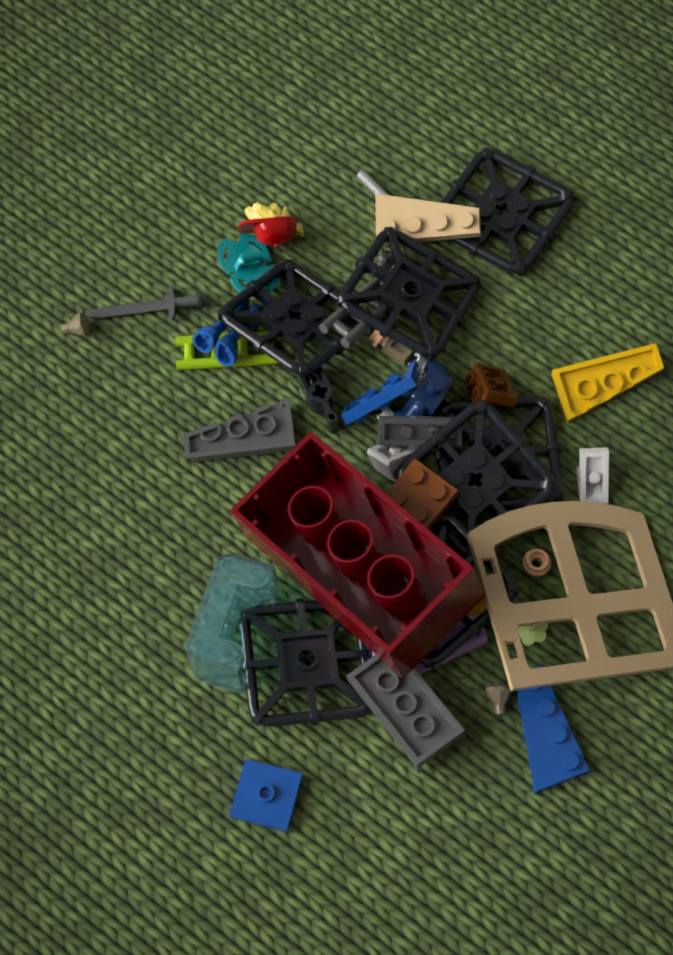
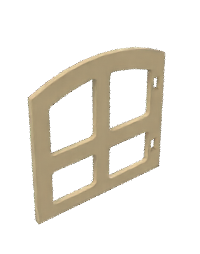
[467,501,673,691]

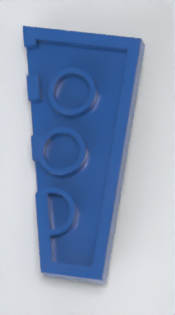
[516,665,590,795]

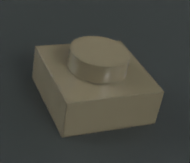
[382,328,420,366]

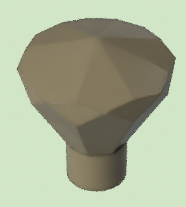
[61,311,91,337]
[485,682,513,714]

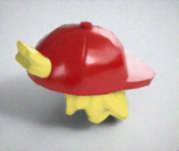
[237,202,304,247]

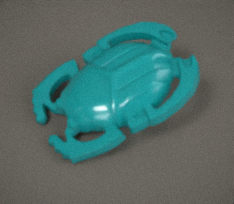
[217,233,281,297]

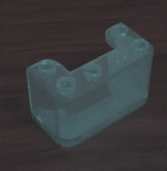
[185,554,278,695]

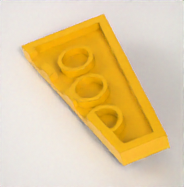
[551,343,664,423]

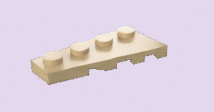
[375,193,481,245]

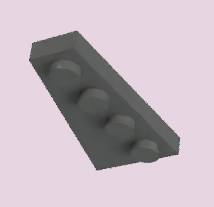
[183,397,295,463]

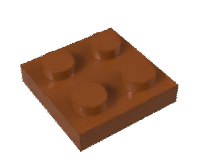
[386,458,459,530]

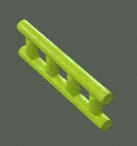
[175,330,282,371]

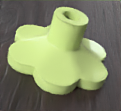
[517,623,548,646]

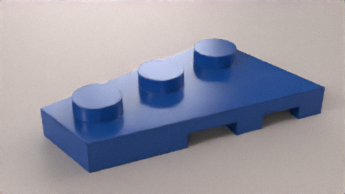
[341,359,421,425]

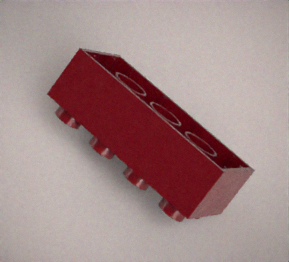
[230,431,485,679]

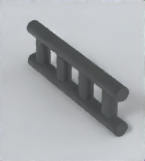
[319,277,411,348]

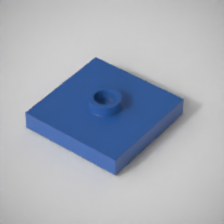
[229,759,303,832]

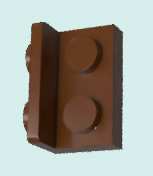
[465,362,518,408]

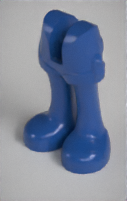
[192,299,264,367]

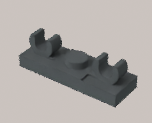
[378,415,463,447]

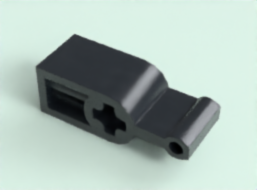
[296,362,338,434]

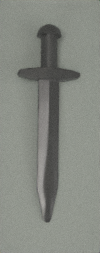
[84,287,204,321]

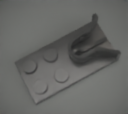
[346,655,465,775]

